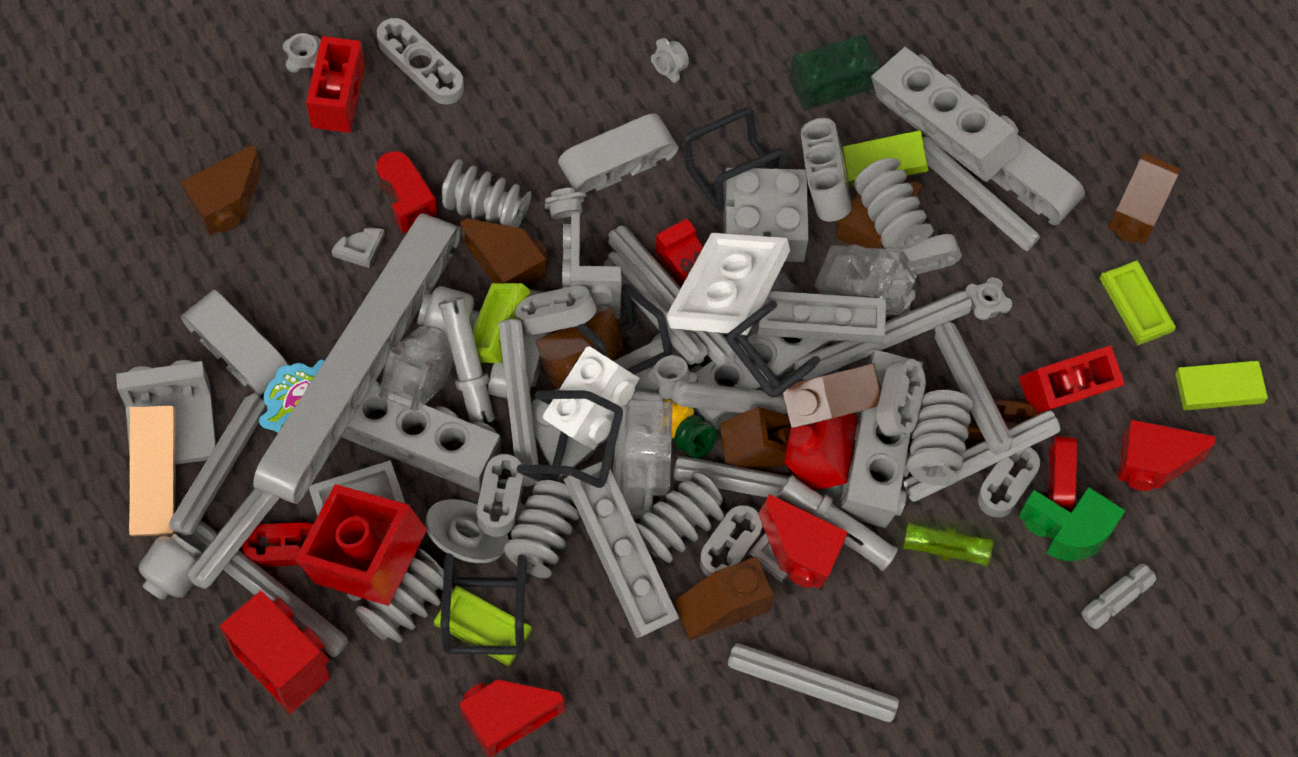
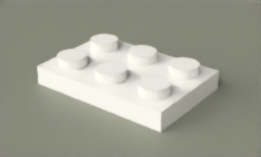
[666,233,790,335]

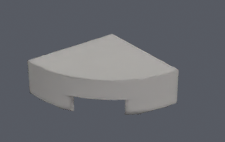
[331,228,385,268]

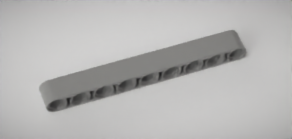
[253,213,461,504]

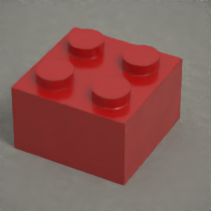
[295,484,427,606]
[219,590,330,714]

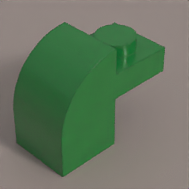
[1019,487,1126,561]

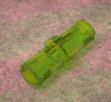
[903,522,993,567]

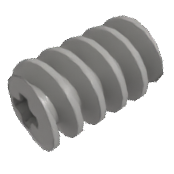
[854,158,934,250]
[442,159,531,228]
[907,390,973,486]
[635,471,724,563]
[504,480,580,578]
[355,548,453,643]

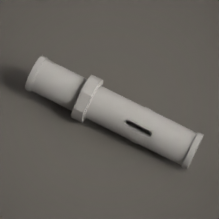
[438,297,496,424]
[777,474,898,571]

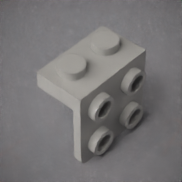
[562,211,621,319]
[116,360,216,465]

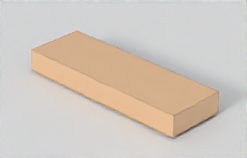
[129,406,176,536]

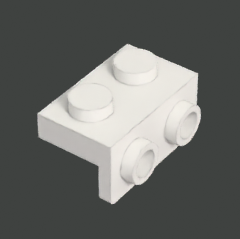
[543,347,640,450]

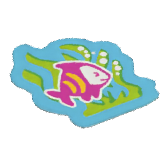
[259,360,324,433]

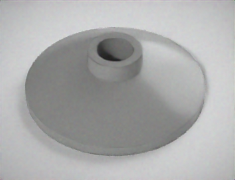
[425,499,508,563]

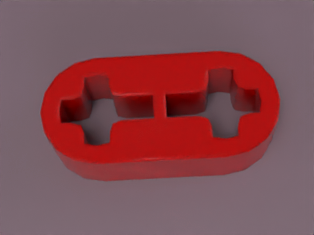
[1048,435,1077,513]
[242,522,313,567]

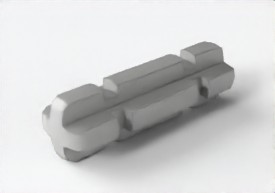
[1081,563,1157,629]

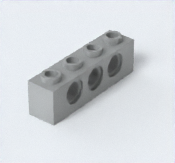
[871,47,1021,182]
[689,324,839,430]
[838,349,926,528]
[341,381,501,493]

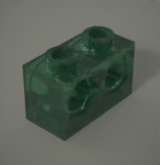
[789,34,880,111]

